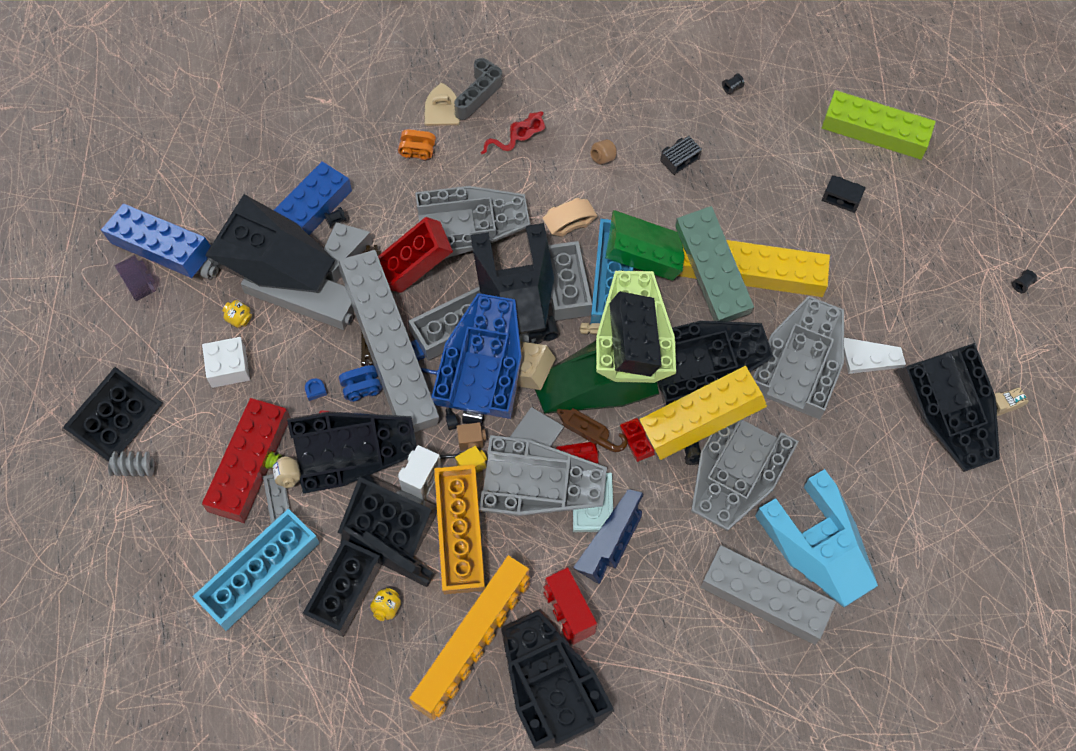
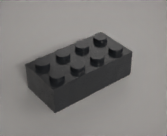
[609,291,662,377]
[302,539,382,637]

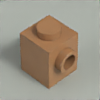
[457,422,486,451]

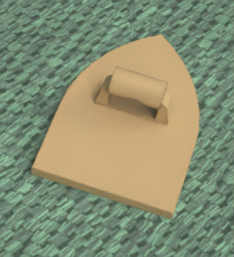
[425,83,459,126]

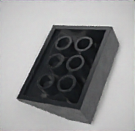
[61,367,163,462]
[337,475,437,558]

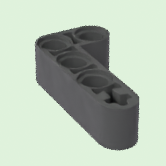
[454,58,502,120]

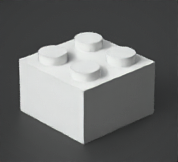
[202,337,250,388]
[398,445,442,500]

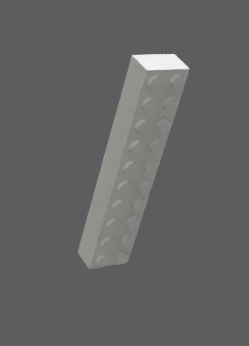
[339,250,439,432]

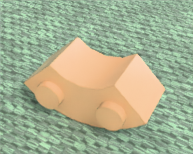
[543,198,597,237]

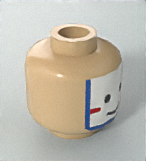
[273,457,300,488]

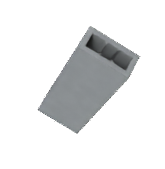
[241,279,354,330]

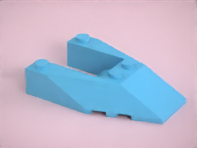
[755,469,878,607]

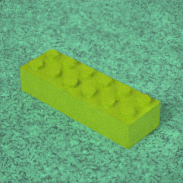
[821,90,936,160]

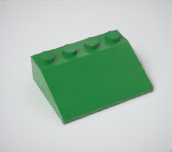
[605,210,684,281]

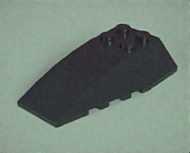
[501,610,614,749]

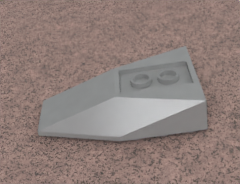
[415,186,530,259]
[753,296,844,420]
[691,419,799,531]

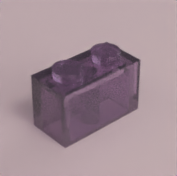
[114,255,156,301]

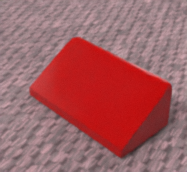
[556,442,598,464]

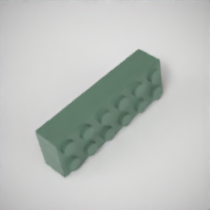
[675,206,754,322]

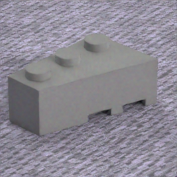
[324,222,373,283]

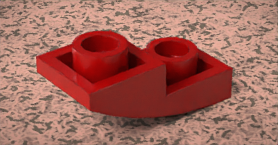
[620,418,655,462]

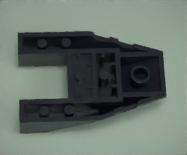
[470,223,555,335]

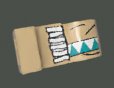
[995,388,1029,416]

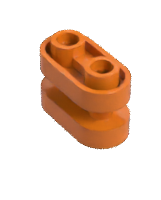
[398,129,436,160]

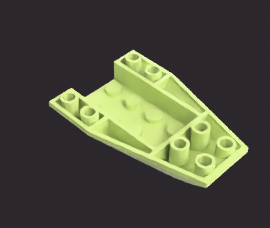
[596,271,676,383]

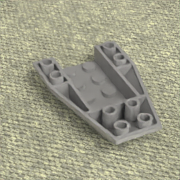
[479,435,607,516]

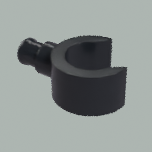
[445,408,458,430]

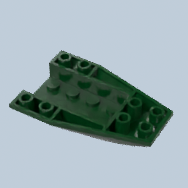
[534,340,659,414]

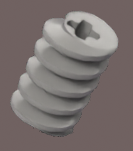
[108,451,155,477]

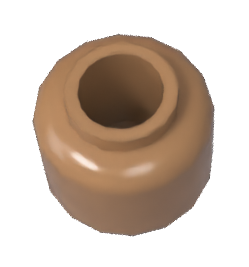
[590,139,617,164]

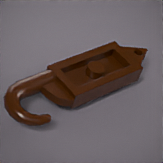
[557,408,627,452]

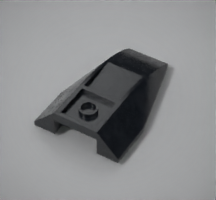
[287,412,417,494]

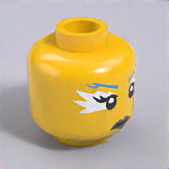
[222,300,252,328]
[370,588,401,621]

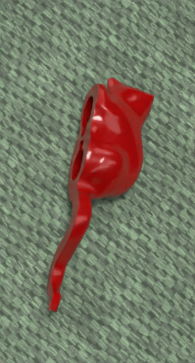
[480,111,545,154]

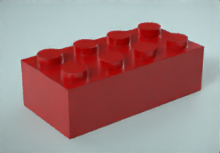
[378,217,453,293]

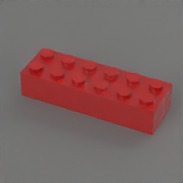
[202,398,291,524]

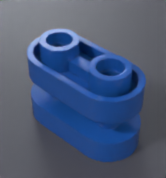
[339,365,382,402]

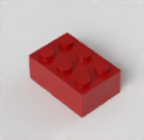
[543,567,597,645]

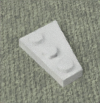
[844,338,906,374]

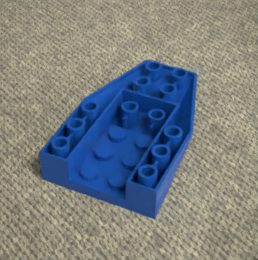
[431,293,522,419]

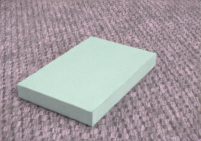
[573,473,613,532]

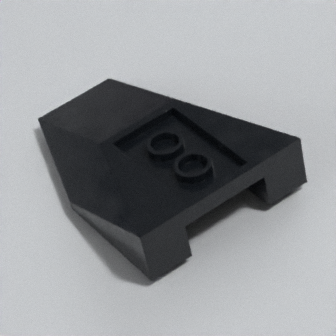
[205,194,335,292]
[657,320,774,406]
[896,343,1000,472]

